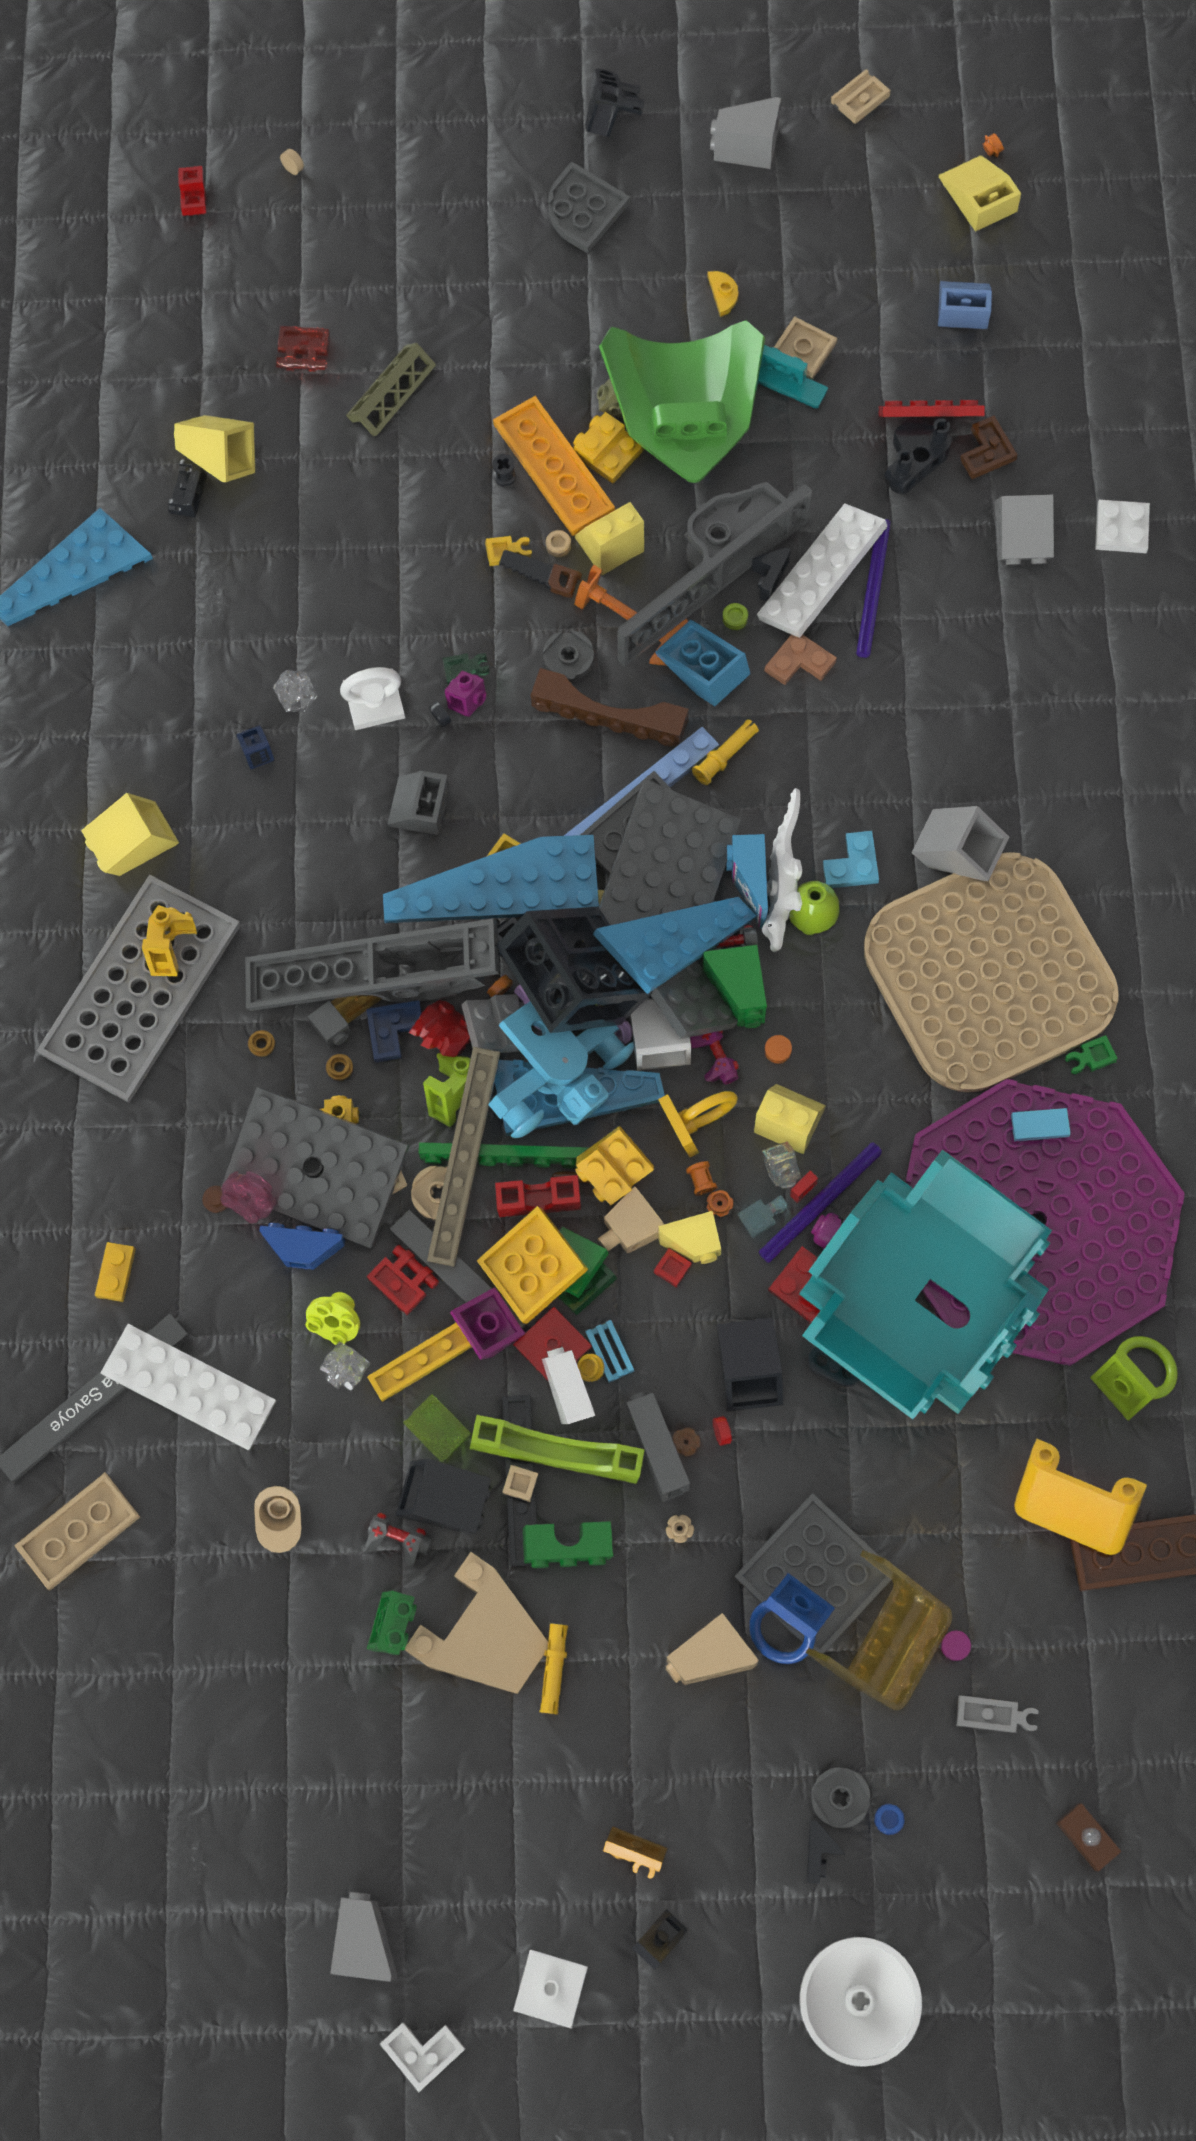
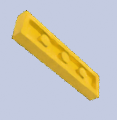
[367,1323,472,1402]

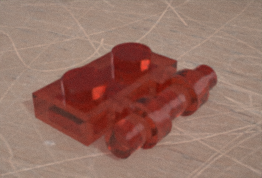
[276,326,330,372]

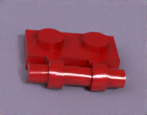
[366,1245,439,1315]

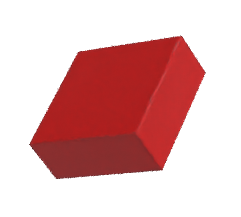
[790,1171,818,1204]
[654,1248,692,1288]

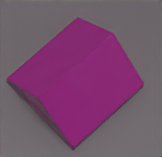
[450,1287,525,1360]

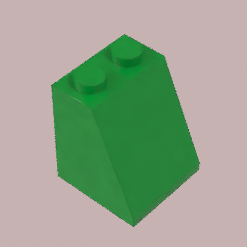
[703,945,767,1028]

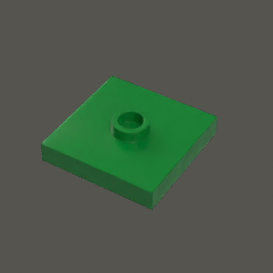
[559,1227,609,1298]

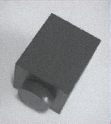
[308,1001,351,1048]

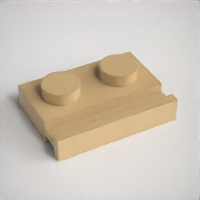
[831,69,890,124]

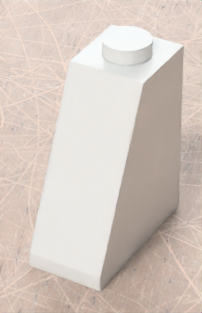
[542,1347,595,1424]

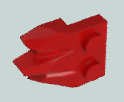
[409,1000,471,1057]

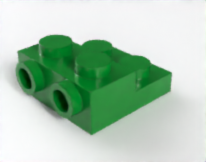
[367,1591,417,1655]

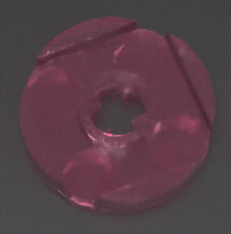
[220,1171,277,1223]

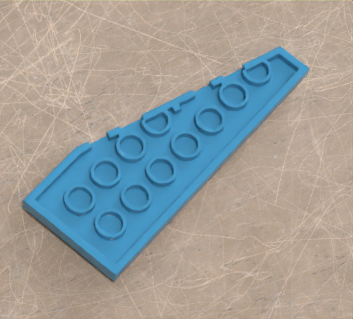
[383,835,599,923]

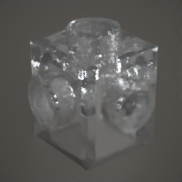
[272,670,318,712]
[319,1342,371,1391]

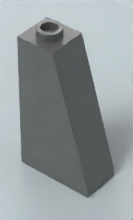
[626,1392,690,1502]

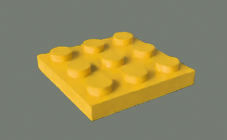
[477,1206,588,1324]

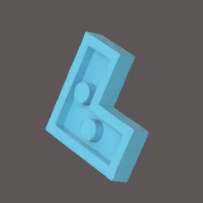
[823,831,879,888]

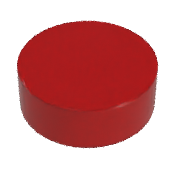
[713,1416,732,1446]

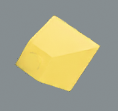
[658,1211,721,1264]

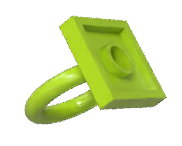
[1090,1336,1178,1421]

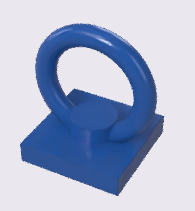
[749,1573,835,1664]

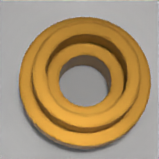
[248,1030,275,1057]
[326,1054,353,1081]

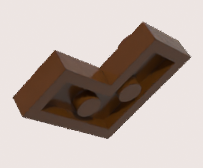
[960,415,1018,479]

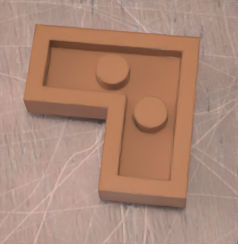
[764,634,837,685]

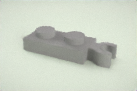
[956,1696,1038,1733]

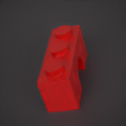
[495,1175,581,1217]

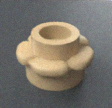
[666,1515,694,1543]

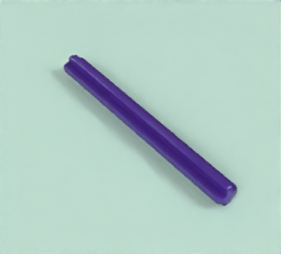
[856,519,891,658]
[759,1142,882,1262]

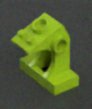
[423,1053,471,1127]

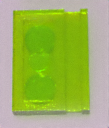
[403,1394,472,1463]

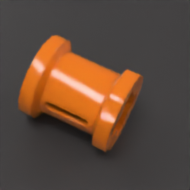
[686,1161,717,1196]

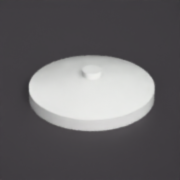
[800,1937,922,2066]

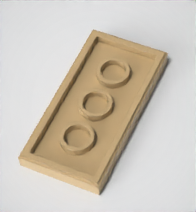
[14,1473,140,1591]

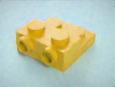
[573,412,644,484]
[575,1126,654,1206]

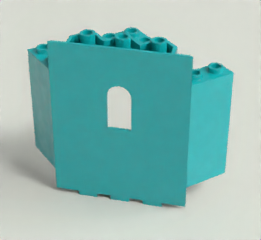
[799,1150,1052,1419]

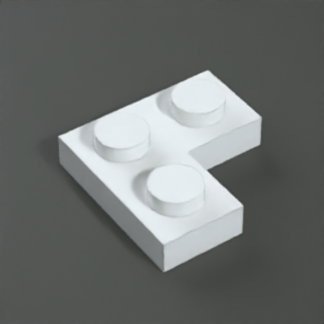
[380,2022,466,2092]

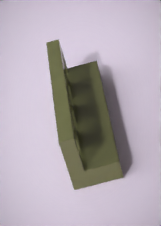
[346,343,436,436]

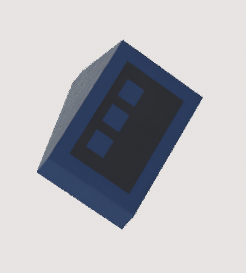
[236,725,275,770]

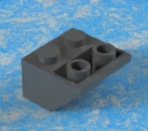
[387,771,450,835]

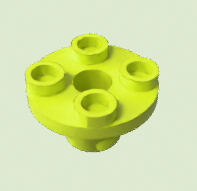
[305,1292,360,1346]

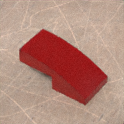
[178,166,207,216]

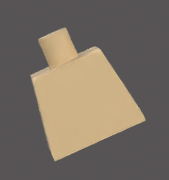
[598,1186,665,1253]

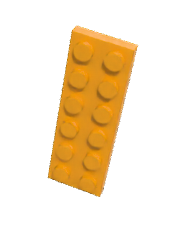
[493,396,615,536]

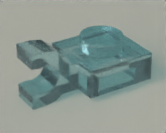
[737,1195,788,1239]

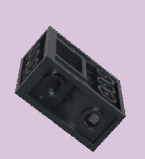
[496,906,653,1033]

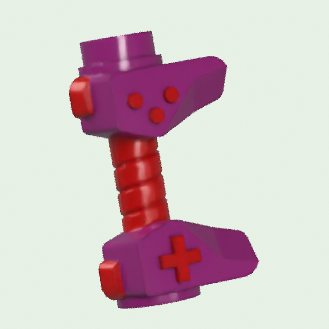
[690,1031,739,1085]

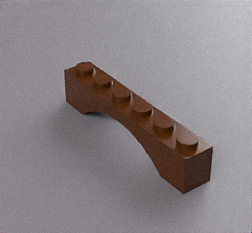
[531,668,689,746]

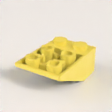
[939,155,1021,232]

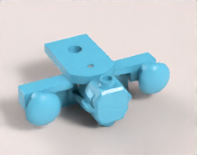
[488,1001,635,1138]

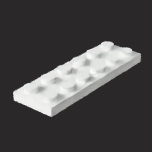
[757,504,887,638]
[101,1324,277,1451]

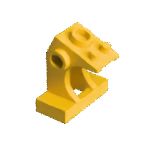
[142,905,197,976]

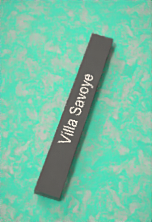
[0,1314,189,1483]

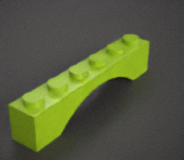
[469,1415,645,1484]

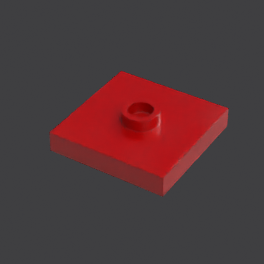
[513,1307,592,1381]

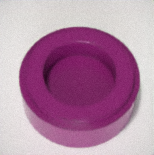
[941,1631,971,1661]

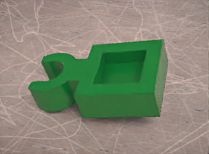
[1065,1035,1118,1075]

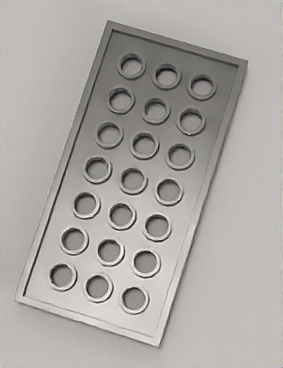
[37,874,241,1103]

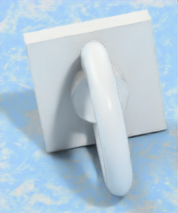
[340,667,405,730]

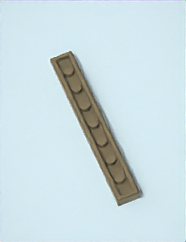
[427,1047,501,1267]

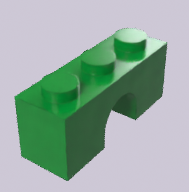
[522,1521,613,1568]

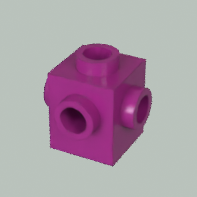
[445,671,487,717]

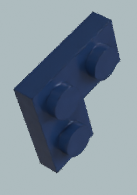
[366,1000,422,1063]

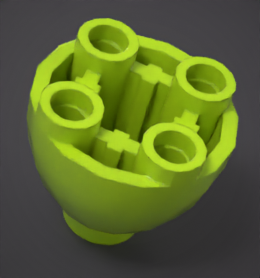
[789,881,839,935]

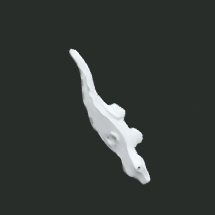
[762,788,802,952]

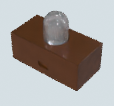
[1056,1803,1122,1871]

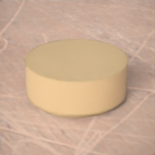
[280,149,304,175]
[546,530,571,557]

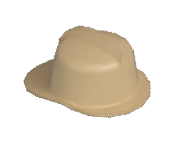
[254,1486,301,1553]

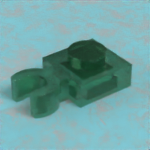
[442,653,490,685]

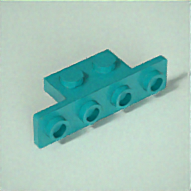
[758,345,828,409]

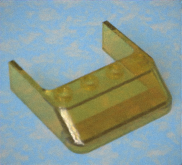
[805,1550,952,1710]

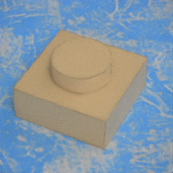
[502,1465,538,1502]

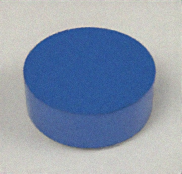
[874,1804,904,1835]

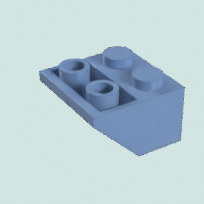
[938,281,992,329]

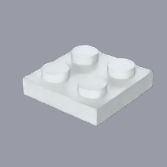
[1095,500,1150,553]

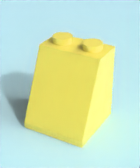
[174,415,255,482]
[575,502,644,576]
[81,793,179,876]
[754,1084,826,1154]

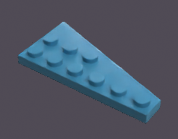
[0,508,153,626]
[593,897,756,994]

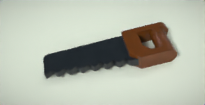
[499,550,582,598]

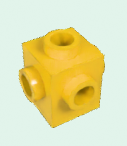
[320,1095,359,1124]

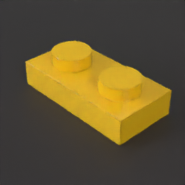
[95,1242,136,1302]

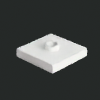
[513,1949,588,2028]

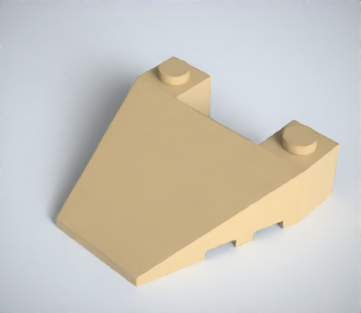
[405,1552,548,1694]

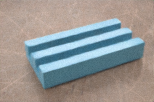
[585,1320,634,1383]

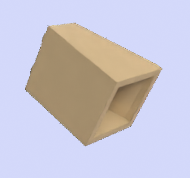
[666,1613,759,1685]

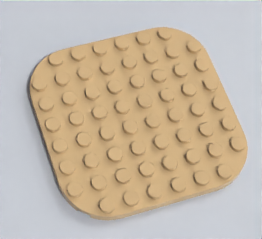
[864,853,1118,1092]

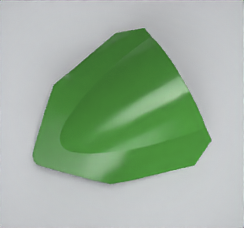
[599,320,765,483]

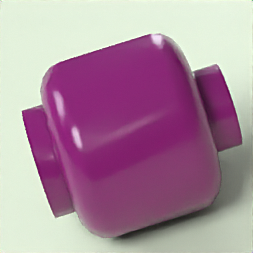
[811,1213,845,1249]

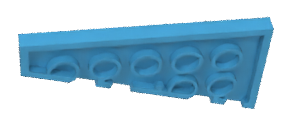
[495,1059,665,1136]

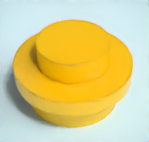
[577,1354,605,1382]

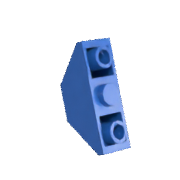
[259,1223,345,1270]

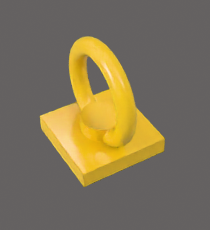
[658,1091,738,1158]

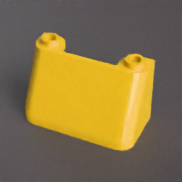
[1014,1439,1147,1555]

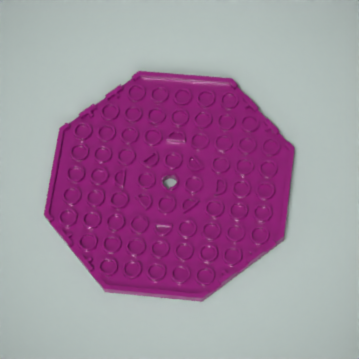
[905,1079,1185,1366]

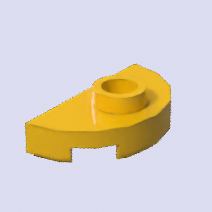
[707,271,738,317]

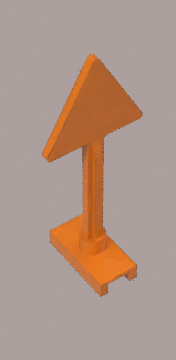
[574,565,688,666]

